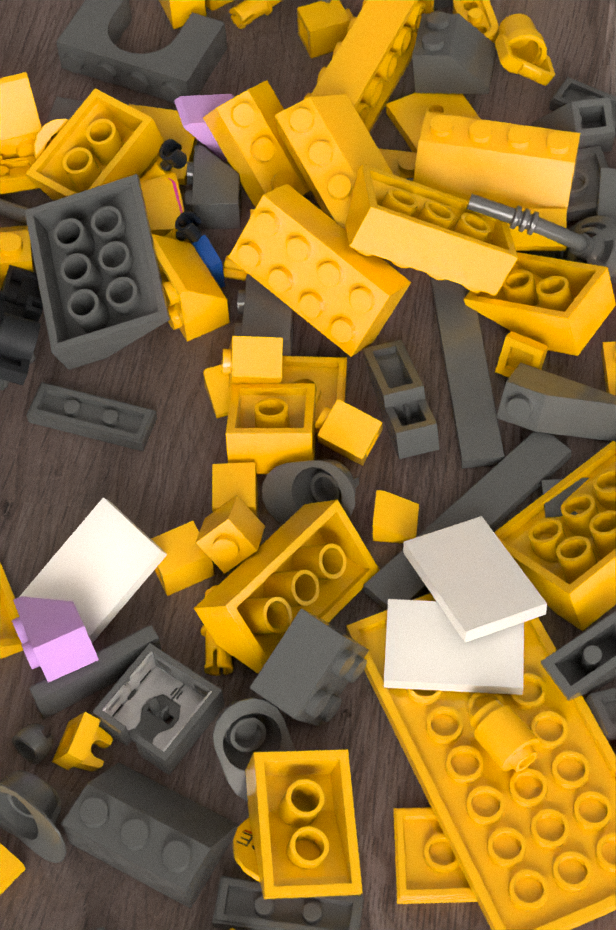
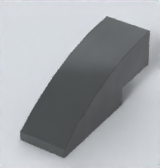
[362,340,439,459]

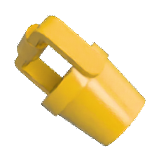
[495,13,555,86]

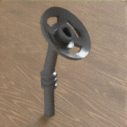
[466,194,616,279]

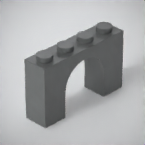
[56,0,227,103]

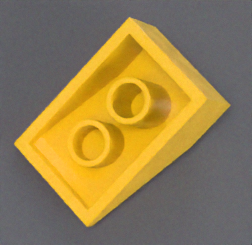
[464,252,616,356]
[245,750,362,899]

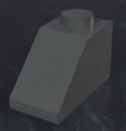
[541,611,616,701]

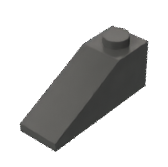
[496,363,616,442]

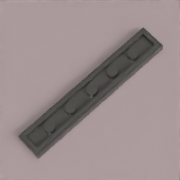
[429,276,504,469]
[364,431,572,610]

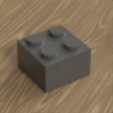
[250,608,369,727]

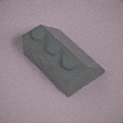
[62,762,239,909]

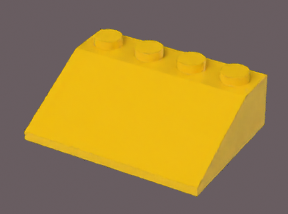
[494,441,616,631]

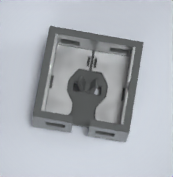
[93,643,225,775]

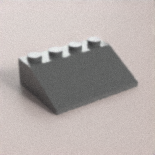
[24,174,170,370]

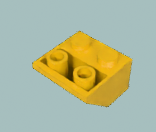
[152,234,230,342]

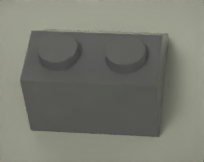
[412,11,497,94]

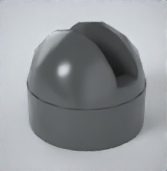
[12,723,53,764]

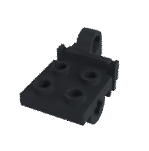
[0,265,43,386]

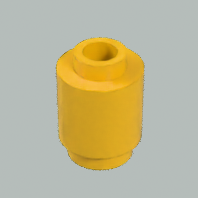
[470,700,539,772]

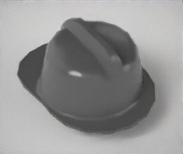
[262,459,359,524]
[213,698,296,802]
[0,770,66,863]

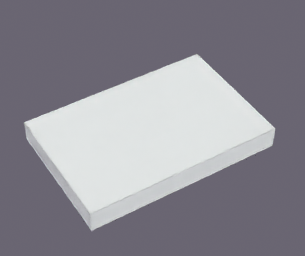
[19,497,168,643]
[403,516,547,642]
[384,599,524,695]

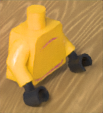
[140,139,201,243]

